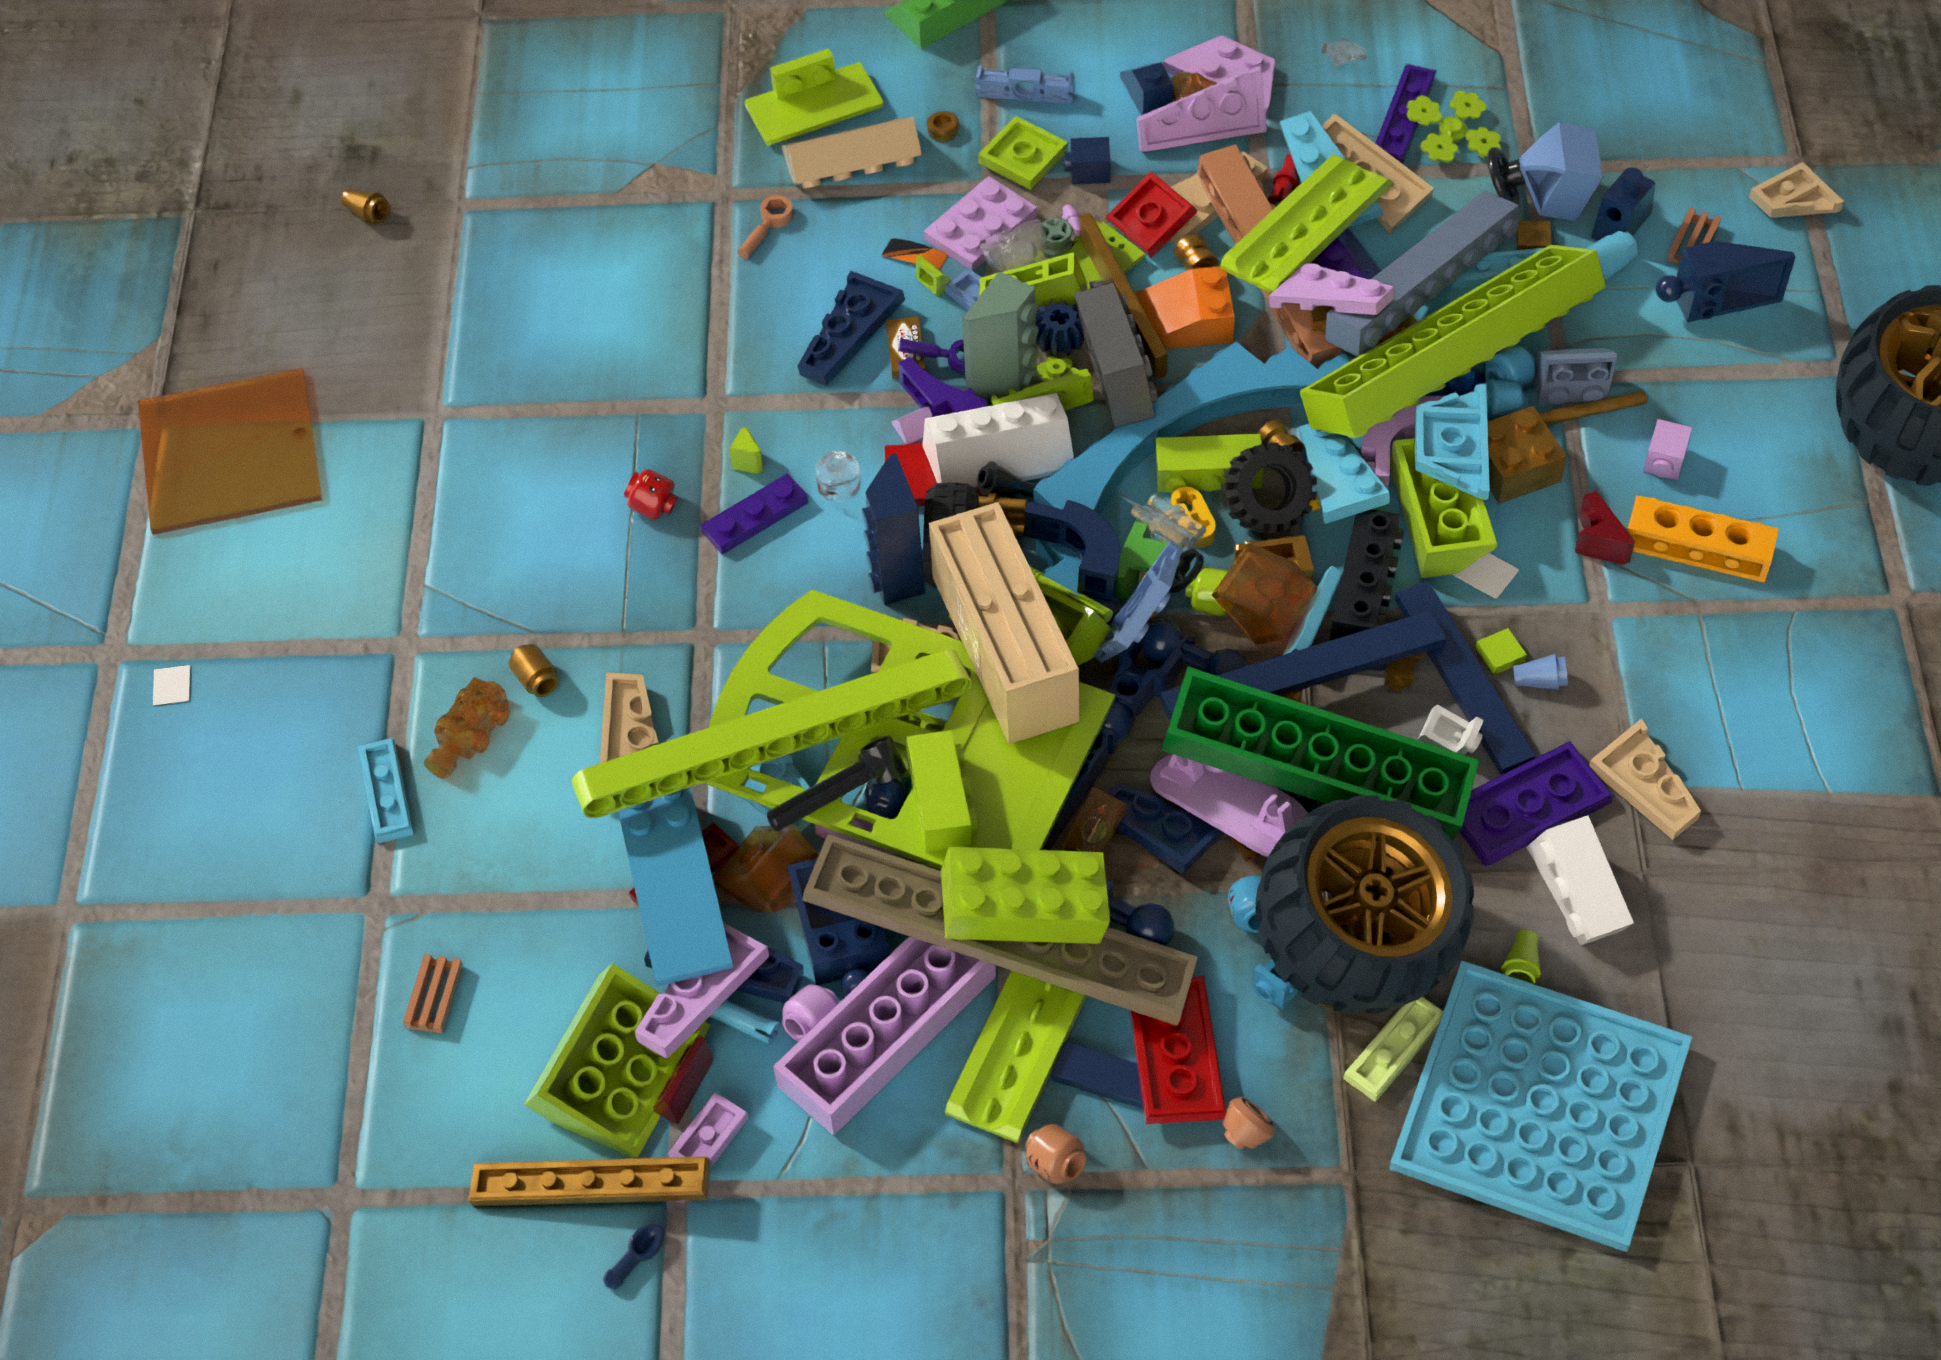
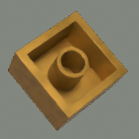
[1488,406,1567,504]

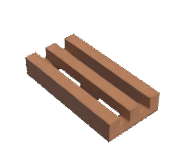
[1667,208,1721,264]
[403,954,464,1034]

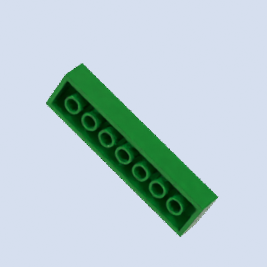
[1161,667,1479,842]

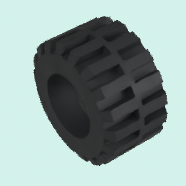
[1221,443,1317,533]

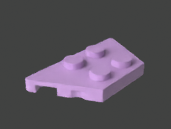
[1163,35,1275,118]

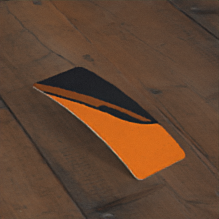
[882,238,947,270]

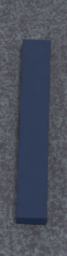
[1159,610,1447,721]

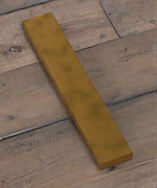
[1079,213,1168,379]
[468,1156,711,1206]

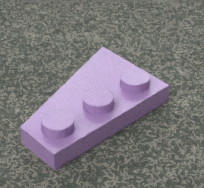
[1269,263,1395,315]

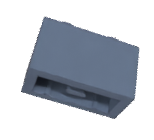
[1534,348,1617,405]

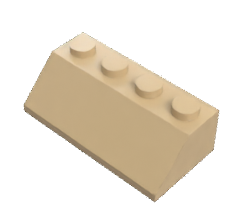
[782,117,922,189]

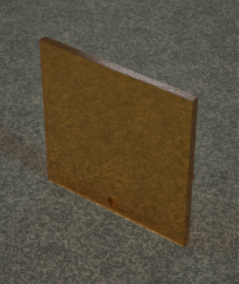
[138,368,322,535]

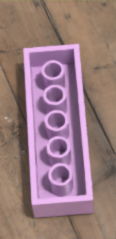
[773,936,996,1136]

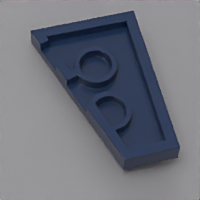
[1094,782,1225,874]

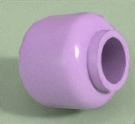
[782,984,839,1041]

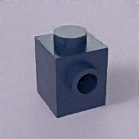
[1064,137,1111,185]

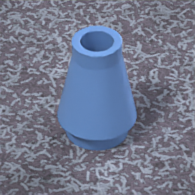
[1513,654,1568,690]

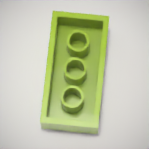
[941,847,1110,944]

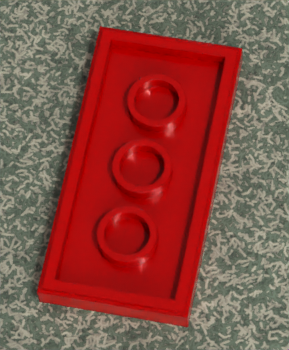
[1129,976,1226,1125]

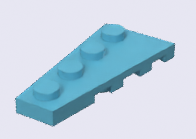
[1299,423,1390,524]

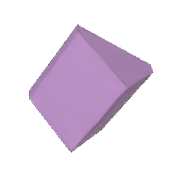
[892,406,933,444]

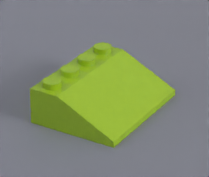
[523,963,711,1158]

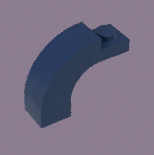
[1024,500,1120,601]

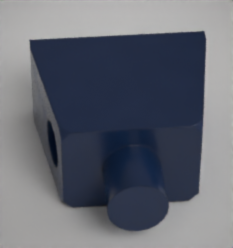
[1591,168,1656,241]

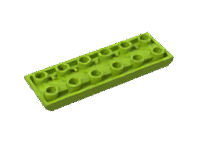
[1220,154,1392,293]
[945,970,1087,1143]

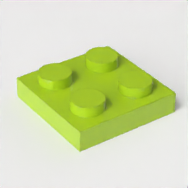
[978,116,1068,190]

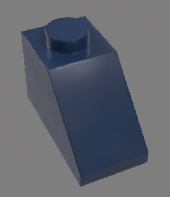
[1120,62,1173,116]

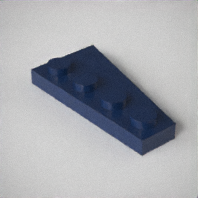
[797,271,905,386]

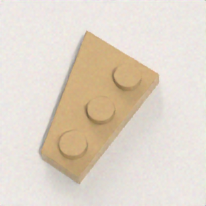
[1589,718,1701,840]

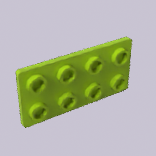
[745,48,883,146]

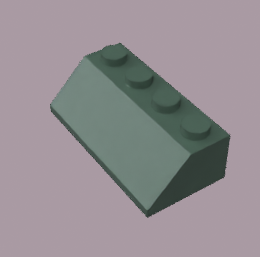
[962,271,1039,406]

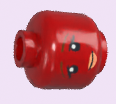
[624,469,678,520]

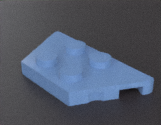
[1094,540,1183,663]

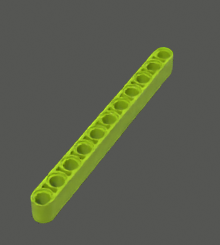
[571,649,972,818]

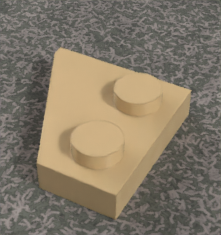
[1749,162,1844,218]

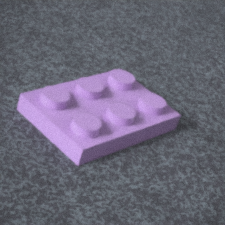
[923,176,1037,271]

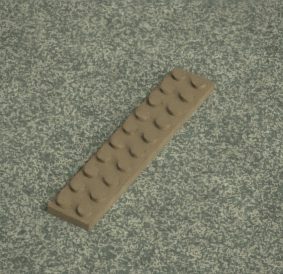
[802,834,1198,1026]

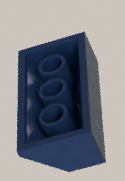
[861,453,925,605]

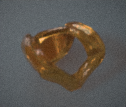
[1171,71,1217,102]

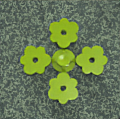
[1407,91,1501,163]

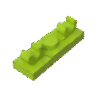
[991,367,1094,411]

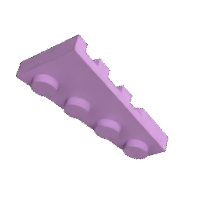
[1136,66,1267,152]
[635,923,769,1059]

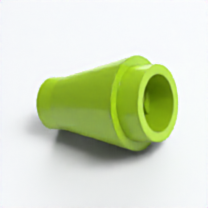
[1501,930,1541,984]

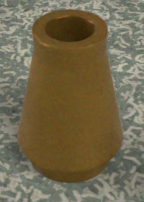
[341,189,390,224]

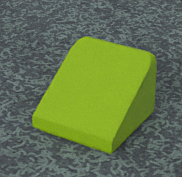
[916,255,952,297]

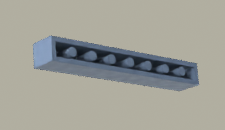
[1325,190,1519,357]

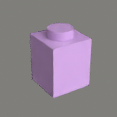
[1643,419,1692,480]

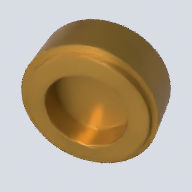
[927,111,959,142]

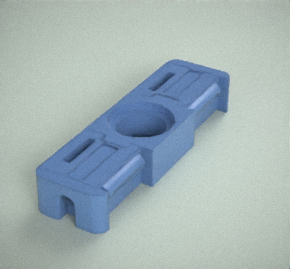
[976,65,1075,104]

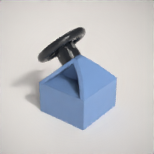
[1487,122,1603,222]

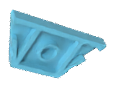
[1415,384,1490,500]

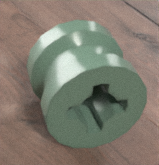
[1039,218,1072,259]

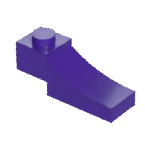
[898,357,989,417]

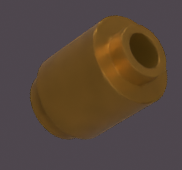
[508,644,559,697]

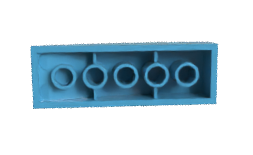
[618,787,733,986]

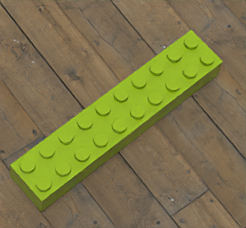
[1300,245,1606,438]

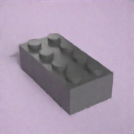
[1074,282,1158,428]

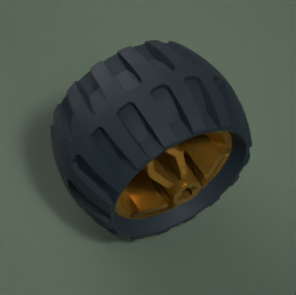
[1836,285,1941,486]

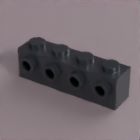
[1330,509,1404,641]

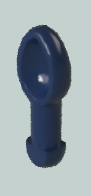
[603,1223,664,1290]

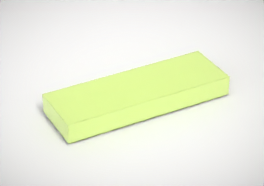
[1343,997,1444,1102]

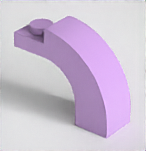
[1361,396,1444,490]

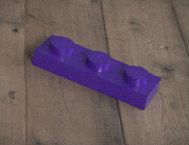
[701,473,808,555]

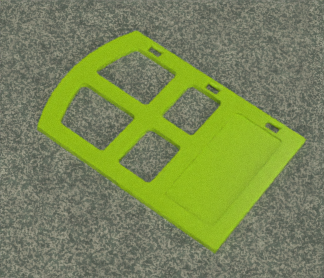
[704,589,1116,870]

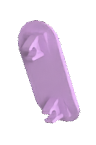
[1150,754,1308,857]

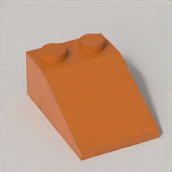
[1135,266,1235,349]

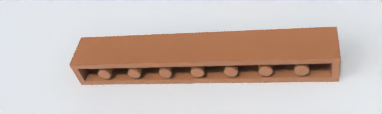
[1197,144,1347,369]

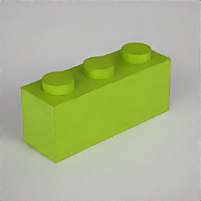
[1155,434,1263,493]
[906,730,977,852]

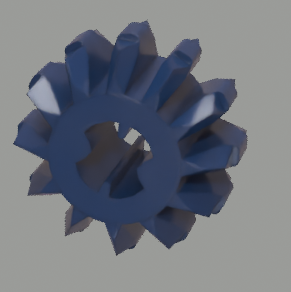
[1036,300,1085,357]

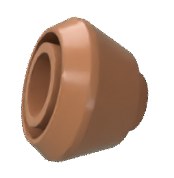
[1223,1097,1275,1150]

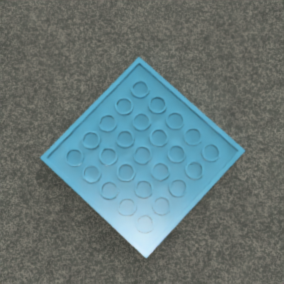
[1389,961,1692,1253]

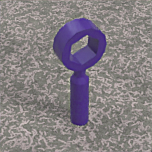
[898,338,965,374]

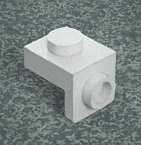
[1418,704,1484,755]

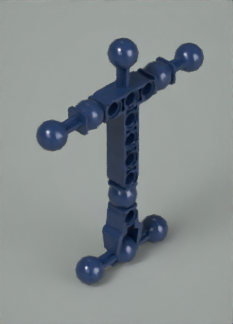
[863,595,1249,946]

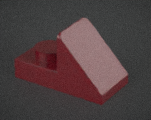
[1575,491,1635,565]

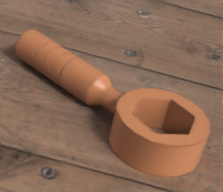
[737,195,793,259]

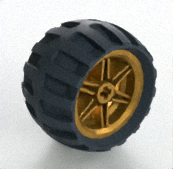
[1255,795,1474,1015]

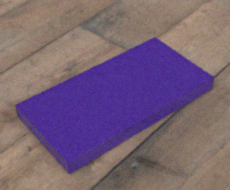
[1459,741,1613,867]

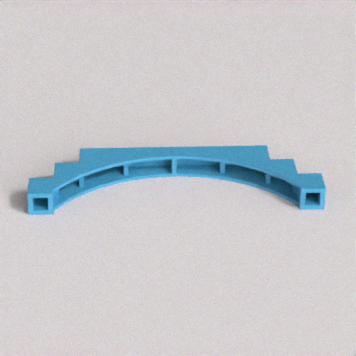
[1033,342,1353,595]

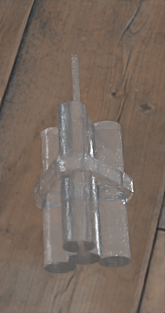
[1116,491,1206,552]

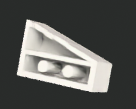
[1526,815,1634,945]

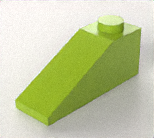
[979,252,1087,310]

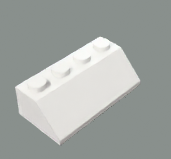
[922,393,1074,490]

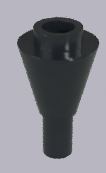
[977,461,1037,498]

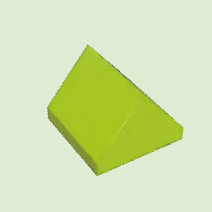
[729,427,764,474]

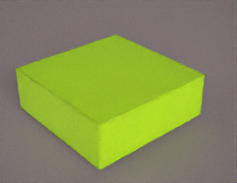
[1475,628,1527,675]

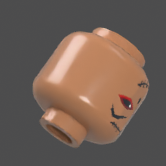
[1025,1124,1086,1184]

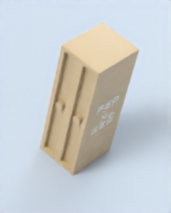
[929,502,1079,744]

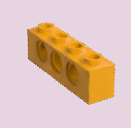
[1627,495,1779,583]

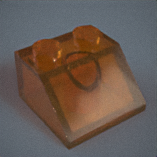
[1212,543,1318,645]
[712,825,819,912]

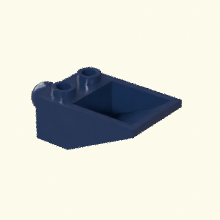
[1656,241,1796,322]
[787,858,890,995]

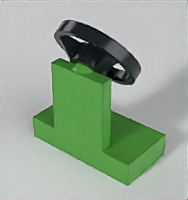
[1114,521,1204,600]

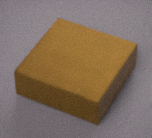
[1516,220,1552,250]

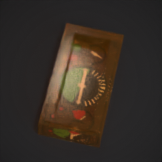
[1059,787,1129,852]

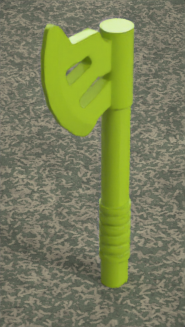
[1030,566,1113,623]

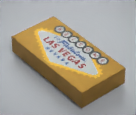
[886,316,926,379]

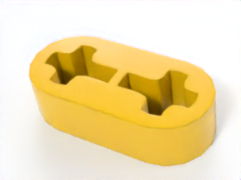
[1170,486,1216,548]

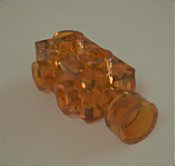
[424,677,510,779]

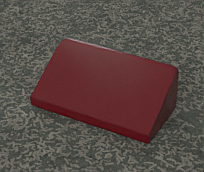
[653,1035,713,1124]

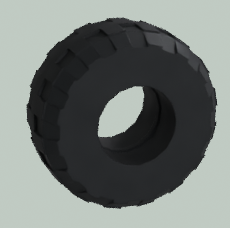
[923,482,979,589]

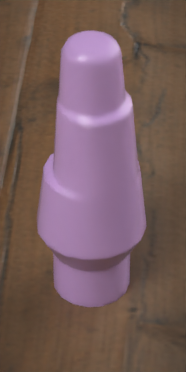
[1062,204,1080,236]

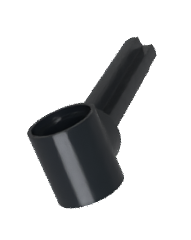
[767,735,907,831]

